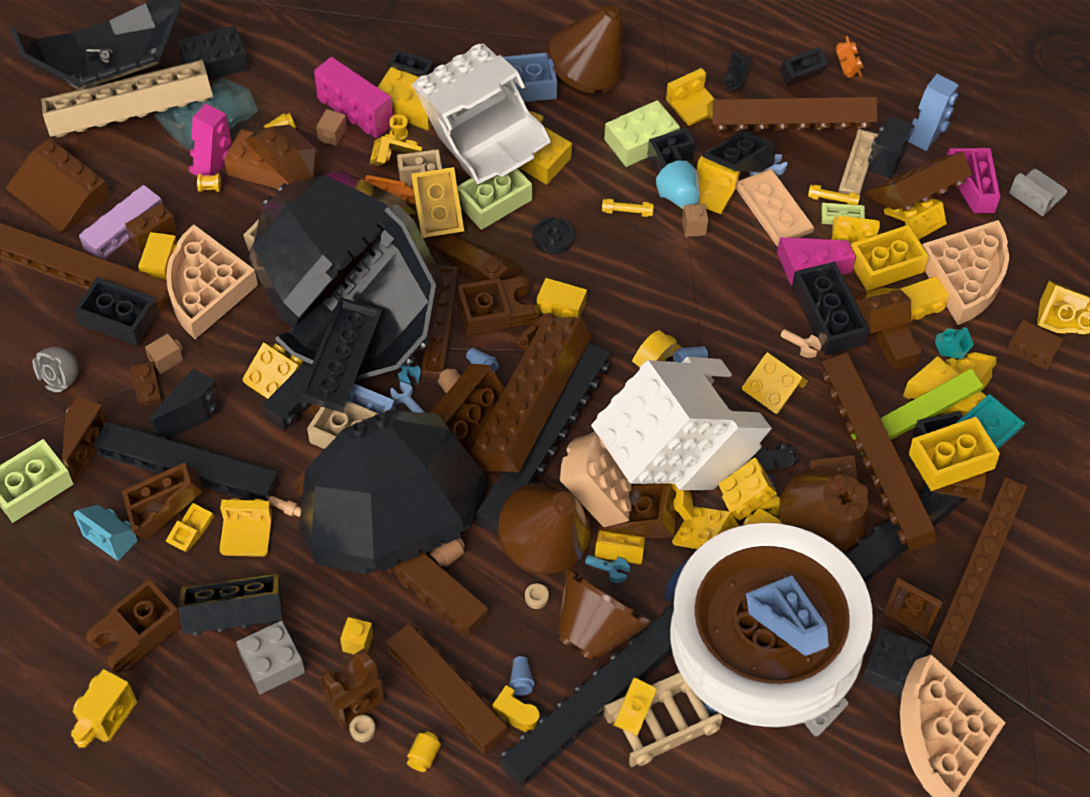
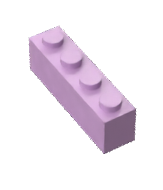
[79,185,162,258]

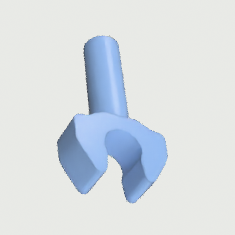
[749,154,788,176]
[391,382,425,413]

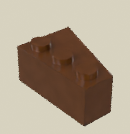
[122,462,203,540]

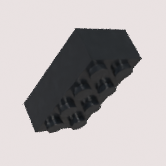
[791,261,870,355]
[178,573,283,635]

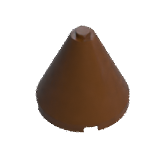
[546,5,623,93]
[498,482,592,575]

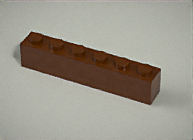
[386,623,507,755]

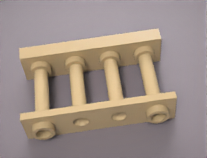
[604,673,723,767]

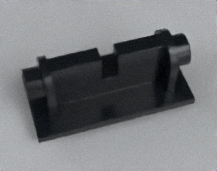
[724,51,751,92]
[751,444,799,471]

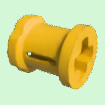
[389,115,408,141]
[197,173,221,192]

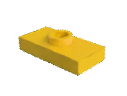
[613,678,657,736]

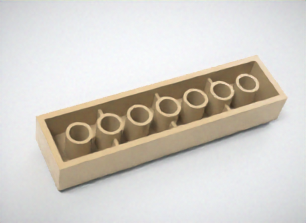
[41,60,213,137]

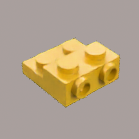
[718,457,777,521]

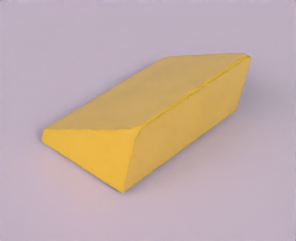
[595,530,645,564]

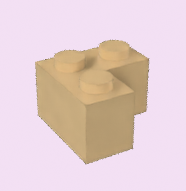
[397,150,442,186]

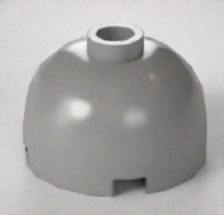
[32,347,78,392]

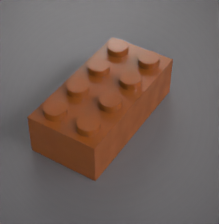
[224,129,320,189]

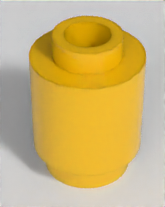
[407,732,441,772]

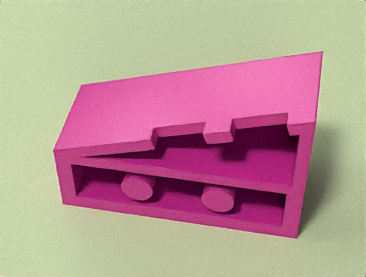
[189,104,232,176]
[947,148,1000,213]
[777,237,856,286]

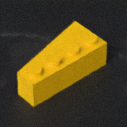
[903,356,987,416]

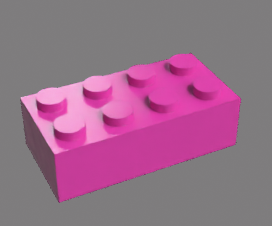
[314,57,393,138]

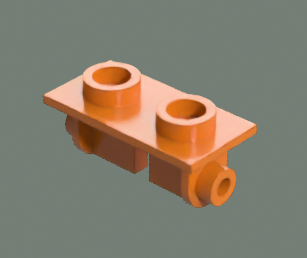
[836,36,863,77]

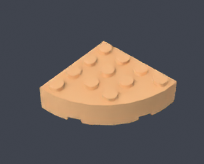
[922,220,1009,325]
[166,224,258,339]
[560,432,631,527]
[900,655,1005,797]

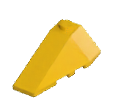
[1037,281,1090,334]

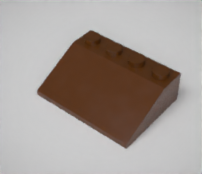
[6,138,110,234]
[864,151,972,211]

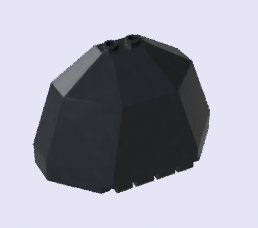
[10,0,181,90]
[249,170,416,328]
[275,205,444,380]
[299,410,487,574]

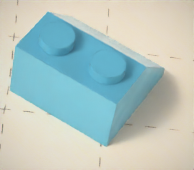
[73,505,138,561]

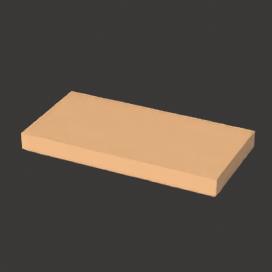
[736,169,814,246]

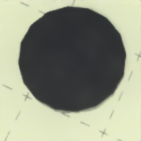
[533,217,575,255]

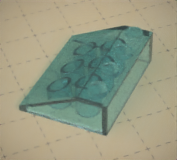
[155,78,258,150]

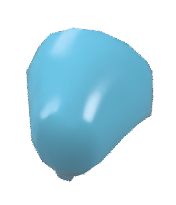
[656,161,700,208]

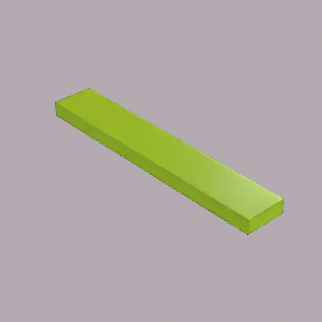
[851,368,984,455]

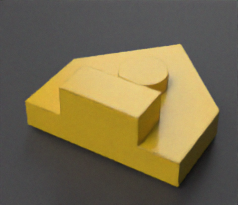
[946,352,996,388]

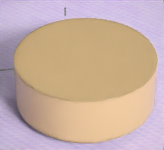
[525,583,549,609]
[350,715,375,742]

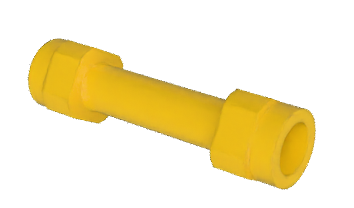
[808,185,860,205]
[602,199,653,217]

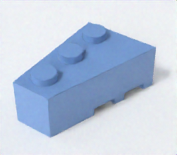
[909,74,959,151]
[746,576,829,656]

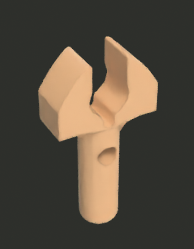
[781,329,821,358]

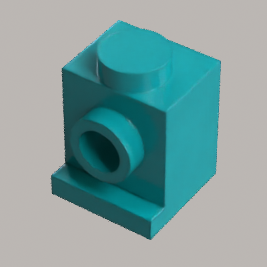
[935,327,974,359]

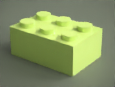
[604,100,680,167]
[457,168,532,230]
[0,439,74,523]

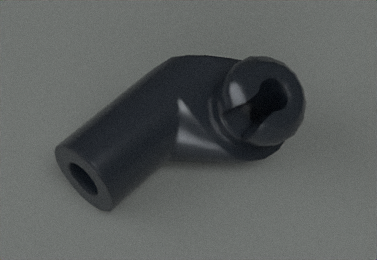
[86,45,113,62]

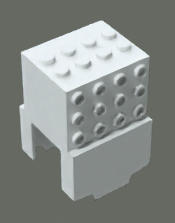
[412,43,551,185]
[591,357,772,490]

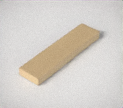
[838,129,878,195]

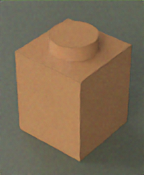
[316,109,347,146]
[682,204,708,237]
[145,334,183,374]

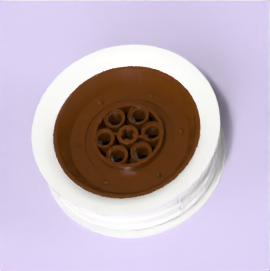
[670,523,873,727]

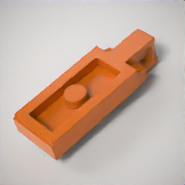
[364,175,415,204]

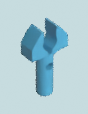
[398,365,421,386]
[585,555,630,583]

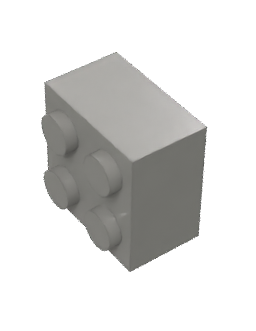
[236,621,305,694]

